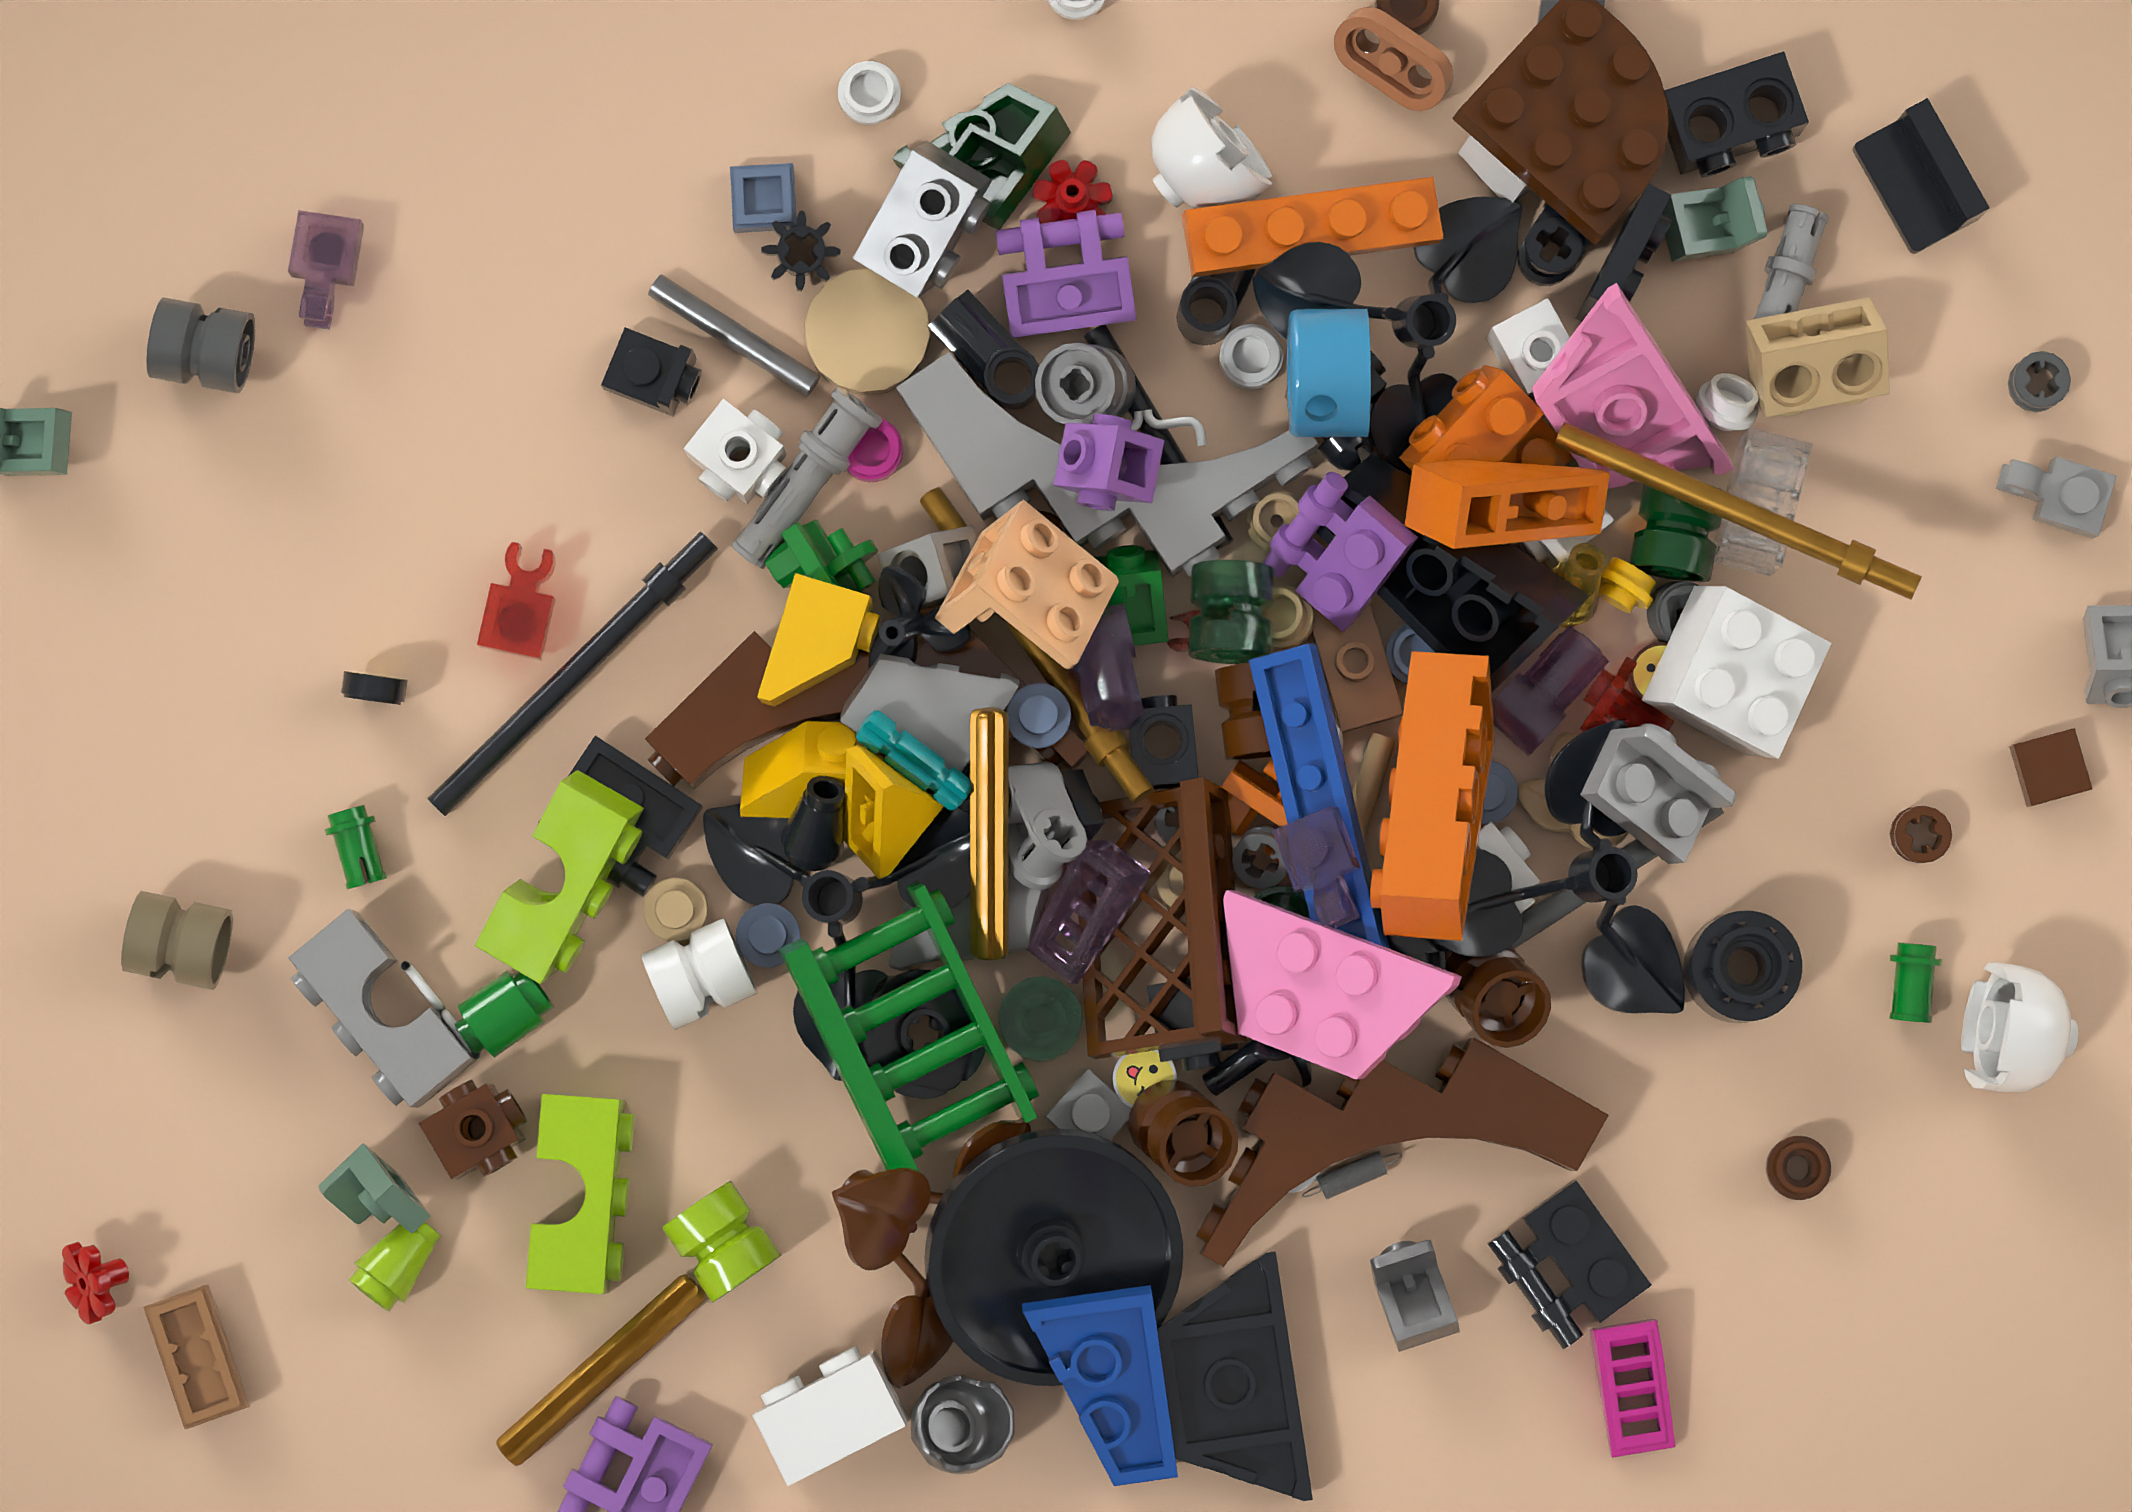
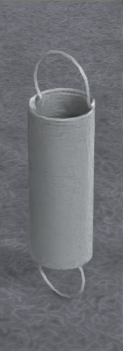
[1302,1151,1402,1199]

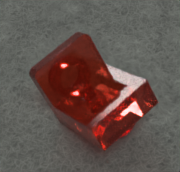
[1579,656,1674,732]

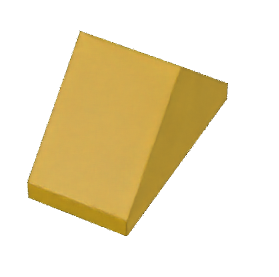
[844,745,944,879]

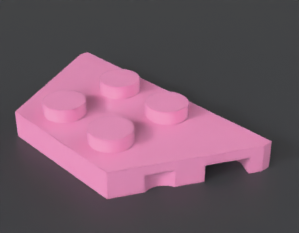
[1532,283,1734,488]
[1223,890,1462,1080]

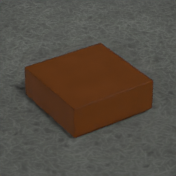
[2009,728,2093,807]

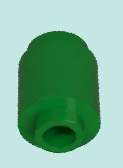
[454,970,554,1058]

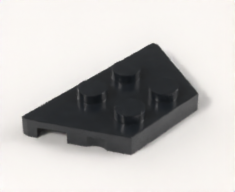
[1157,1251,1313,1501]

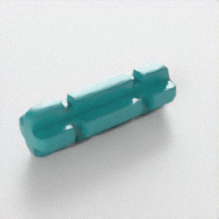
[856,710,972,810]

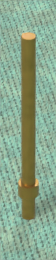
[1554,422,1922,600]
[920,487,1154,804]

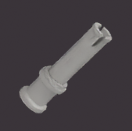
[731,387,883,569]

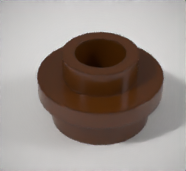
[1766,1136,1831,1200]

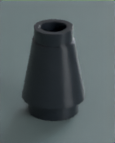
[781,776,845,871]

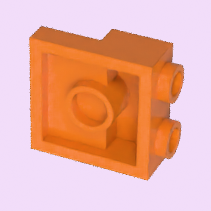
[1399,365,1573,471]

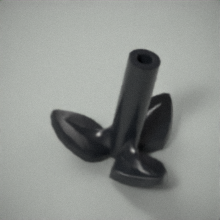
[868,566,972,669]
[1202,1040,1312,1096]

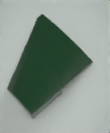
[892,83,1071,230]

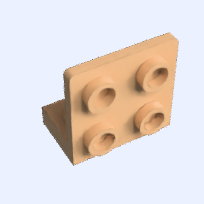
[935,499,1119,669]

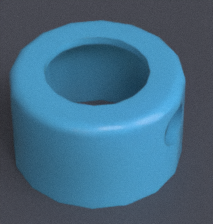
[1287,309,1371,437]

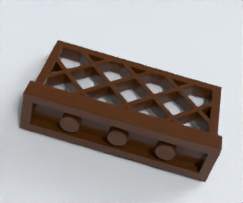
[1075,777,1247,1060]

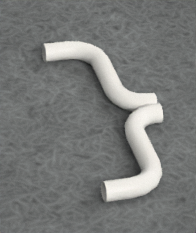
[1131,409,1207,446]
[401,961,480,1059]

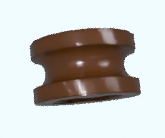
[1889,806,1952,863]

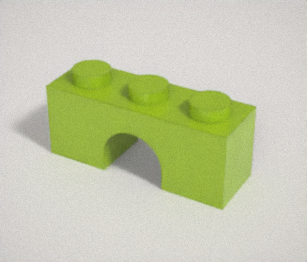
[474,770,644,984]
[525,1094,635,1294]

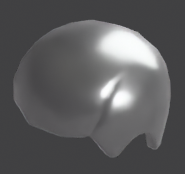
[911,1375,1014,1474]

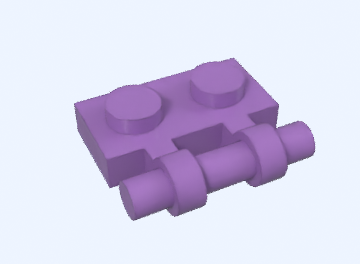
[995,210,1137,338]
[1263,472,1418,632]
[557,1396,714,1512]

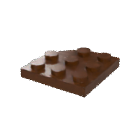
[1452,0,1668,245]

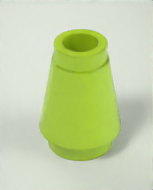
[349,1222,441,1312]

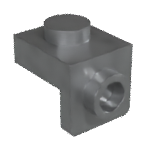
[1370,1240,1460,1352]

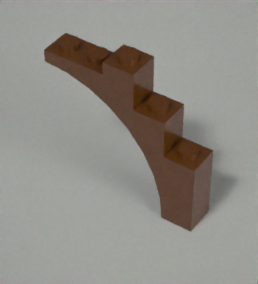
[1196,1038,1609,1267]

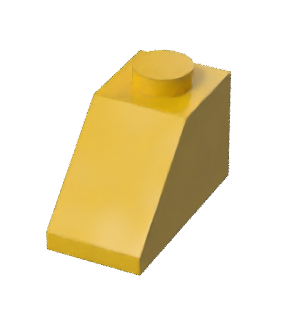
[757,573,880,707]
[740,721,867,818]

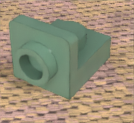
[319,1143,430,1234]

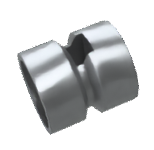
[1035,343,1136,424]

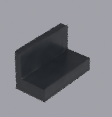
[1853,98,1990,254]

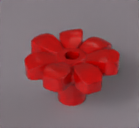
[1032,160,1113,224]
[62,1242,129,1324]

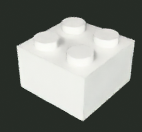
[1642,585,1832,759]
[752,1346,910,1486]

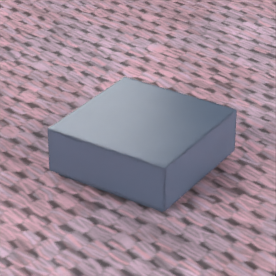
[730,163,797,233]

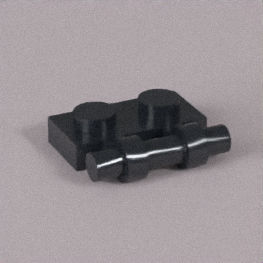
[537,735,703,897]
[1487,1180,1652,1349]

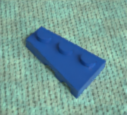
[1022,1285,1178,1486]

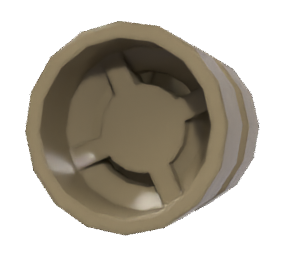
[121,891,233,990]

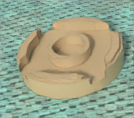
[804,268,931,396]

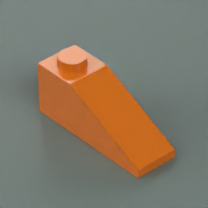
[1404,460,1610,549]

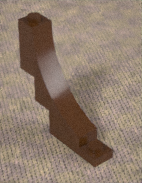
[645,630,1090,789]

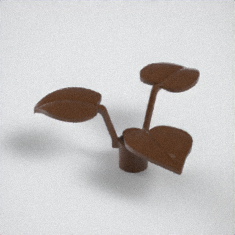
[832,1119,1031,1389]

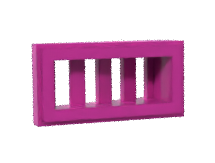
[1589,1319,1676,1458]

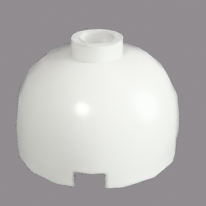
[1151,87,1272,209]
[1961,962,2078,1092]

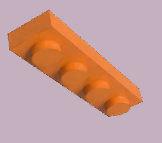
[1182,177,1444,277]

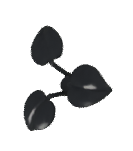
[1253,196,1522,476]
[1431,720,1685,1014]
[703,803,970,1081]

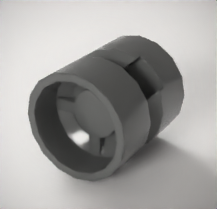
[146,297,255,393]

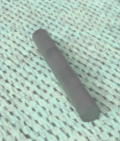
[648,274,820,397]

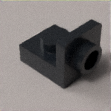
[601,327,702,417]

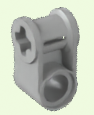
[1009,762,1087,890]

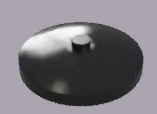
[924,1129,1183,1386]

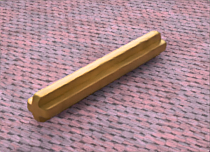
[970,707,1009,960]
[496,1274,705,1466]

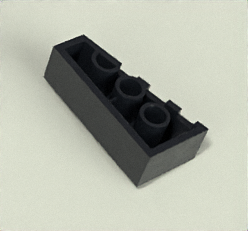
[1316,453,1590,693]

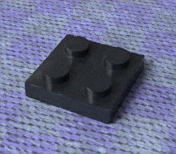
[1575,183,1673,322]

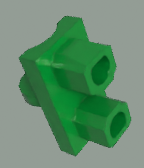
[765,520,878,613]

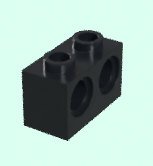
[1664,51,1809,177]

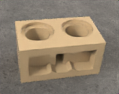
[1746,297,1890,418]

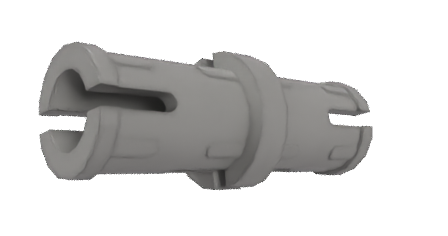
[1753,204,1829,319]

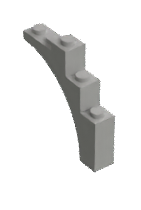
[896,352,1318,578]

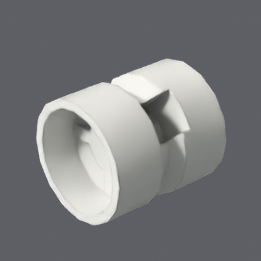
[641,918,758,1030]

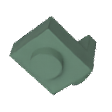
[1662,176,1767,262]
[0,408,72,476]

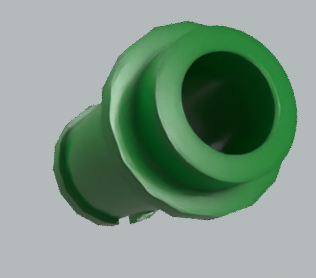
[325,805,387,890]
[1889,942,1942,1023]

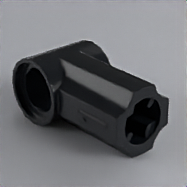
[1176,268,1258,346]
[928,289,1039,410]

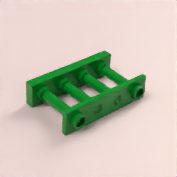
[778,881,1039,1172]

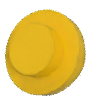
[1593,557,1656,613]

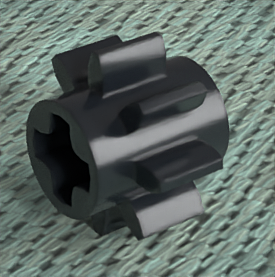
[761,211,841,292]

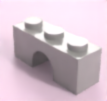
[288,909,478,1108]

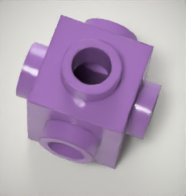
[1053,414,1164,511]

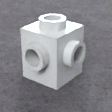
[683,399,787,504]

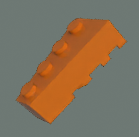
[1370,651,1495,941]

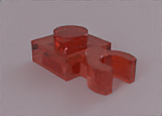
[477,542,556,661]

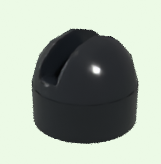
[1317,432,1374,471]

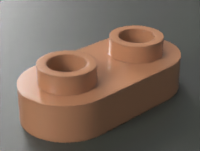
[1334,7,1454,111]

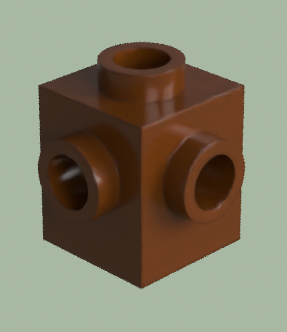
[419,1080,527,1179]

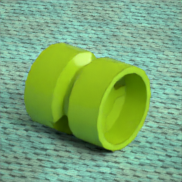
[662,1181,782,1303]

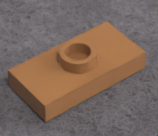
[1311,603,1403,733]
[143,1285,250,1430]

